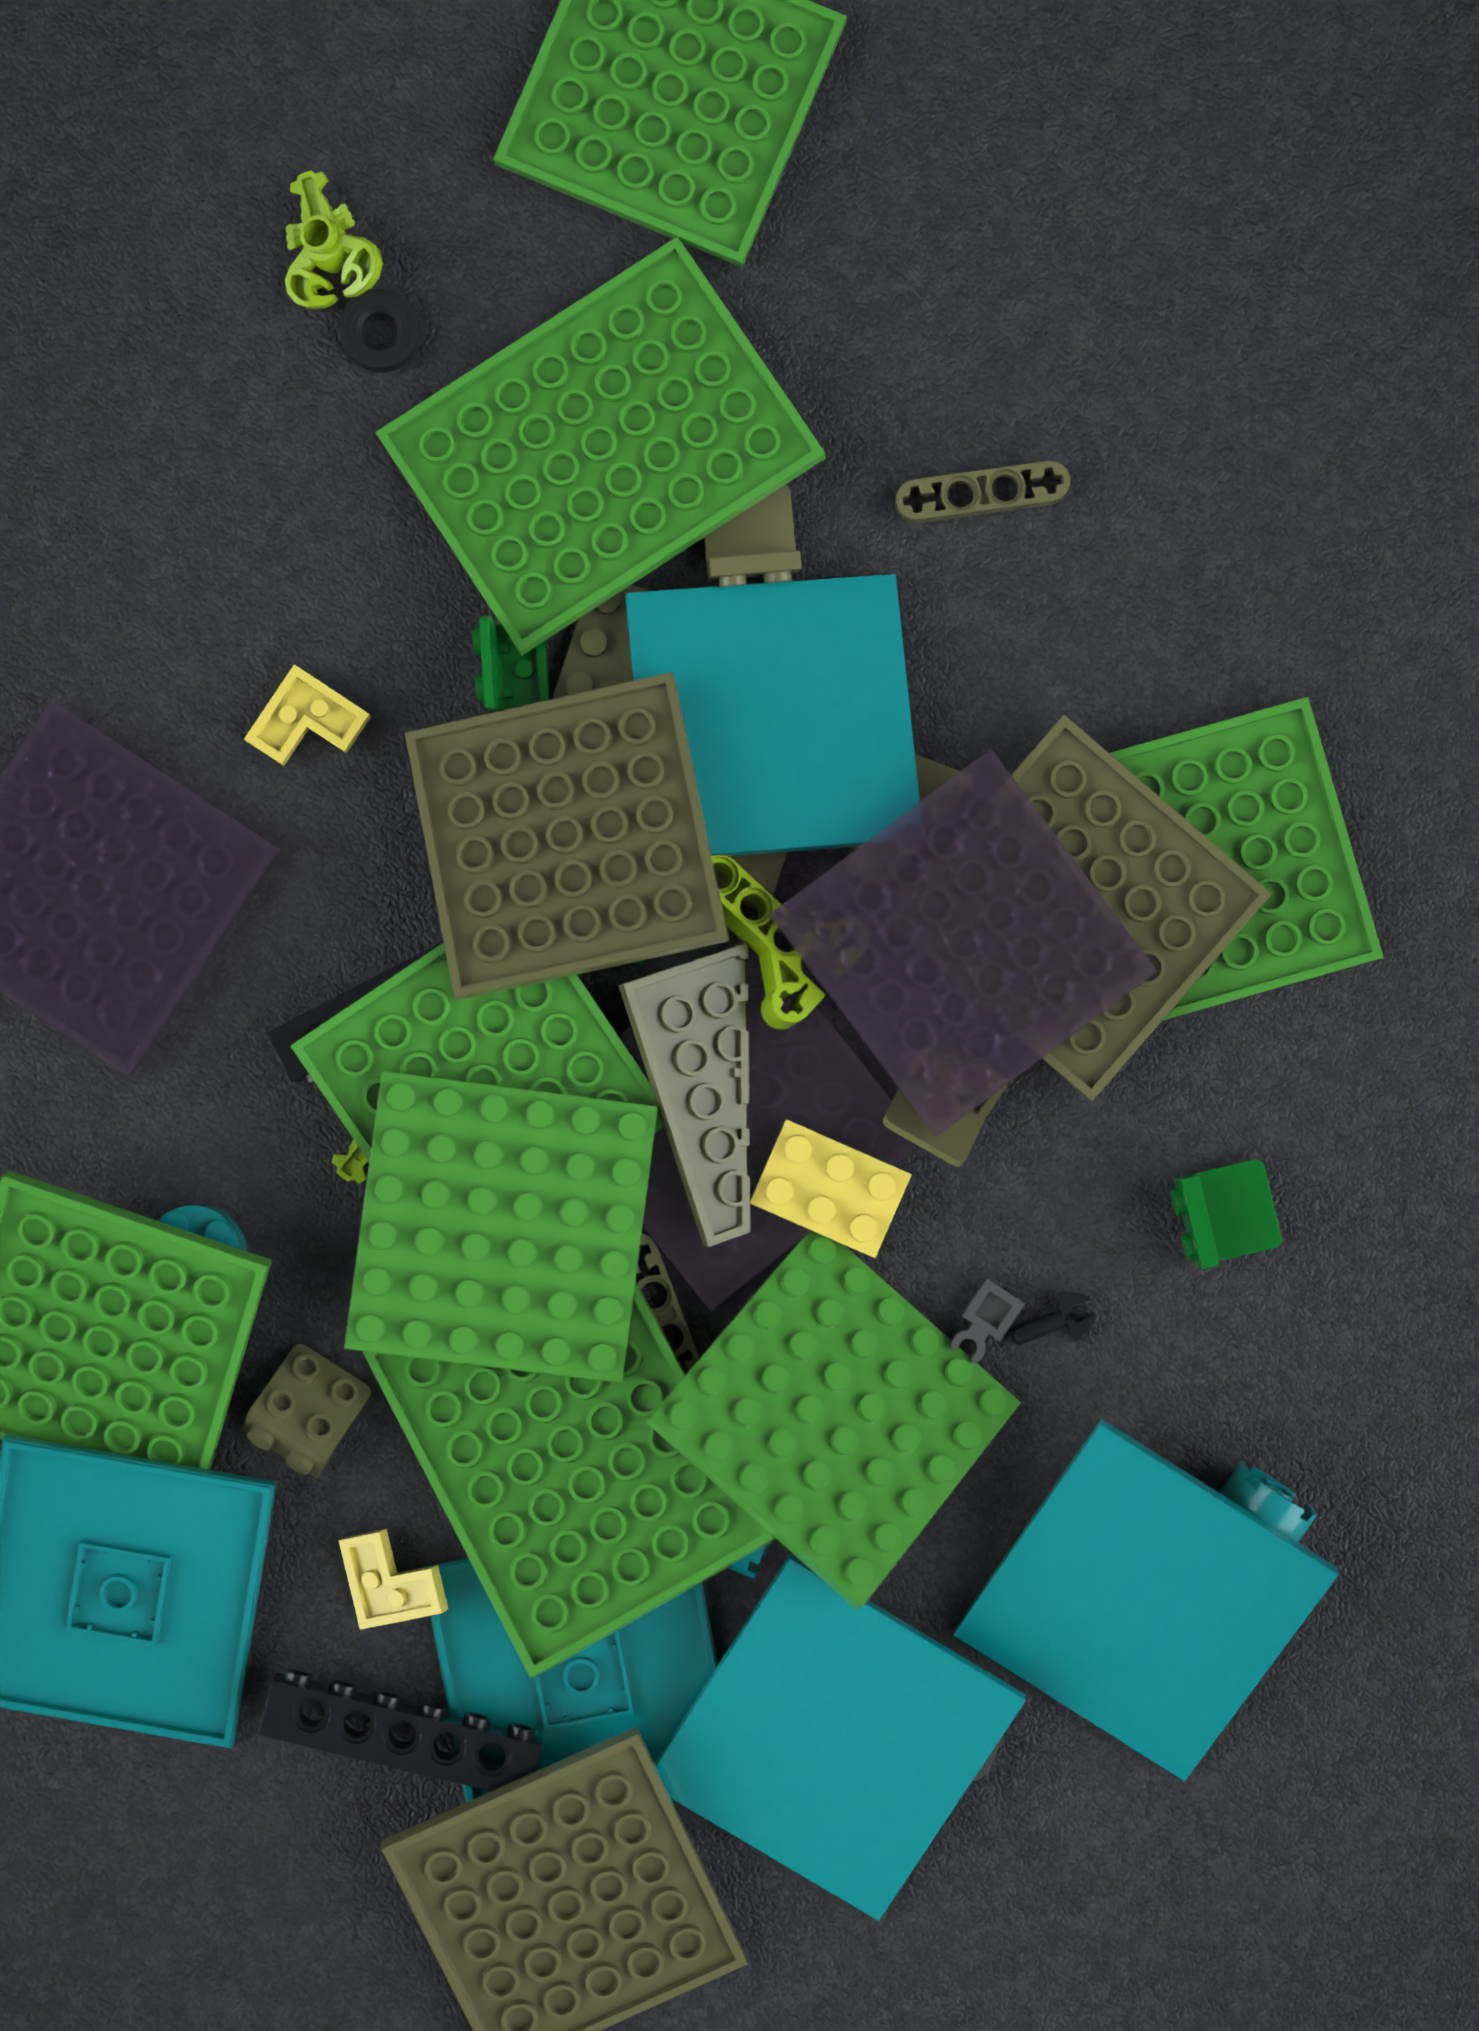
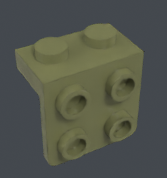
[704,485,802,588]
[883,1034,1009,1167]
[241,1344,371,1479]

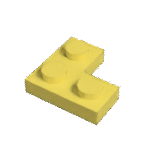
[244,664,371,766]
[339,1528,449,1630]

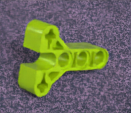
[712,854,870,1030]

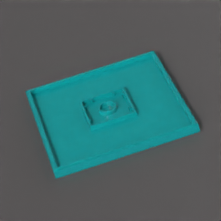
[625,574,924,856]
[953,1419,1339,1781]
[0,1434,277,1749]
[654,1554,1026,1921]
[422,1557,718,1803]

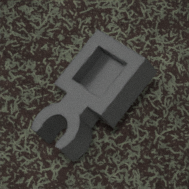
[950,1278,1025,1363]

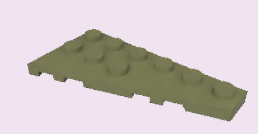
[618,943,750,1247]

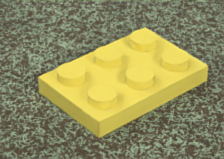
[750,1119,912,1258]

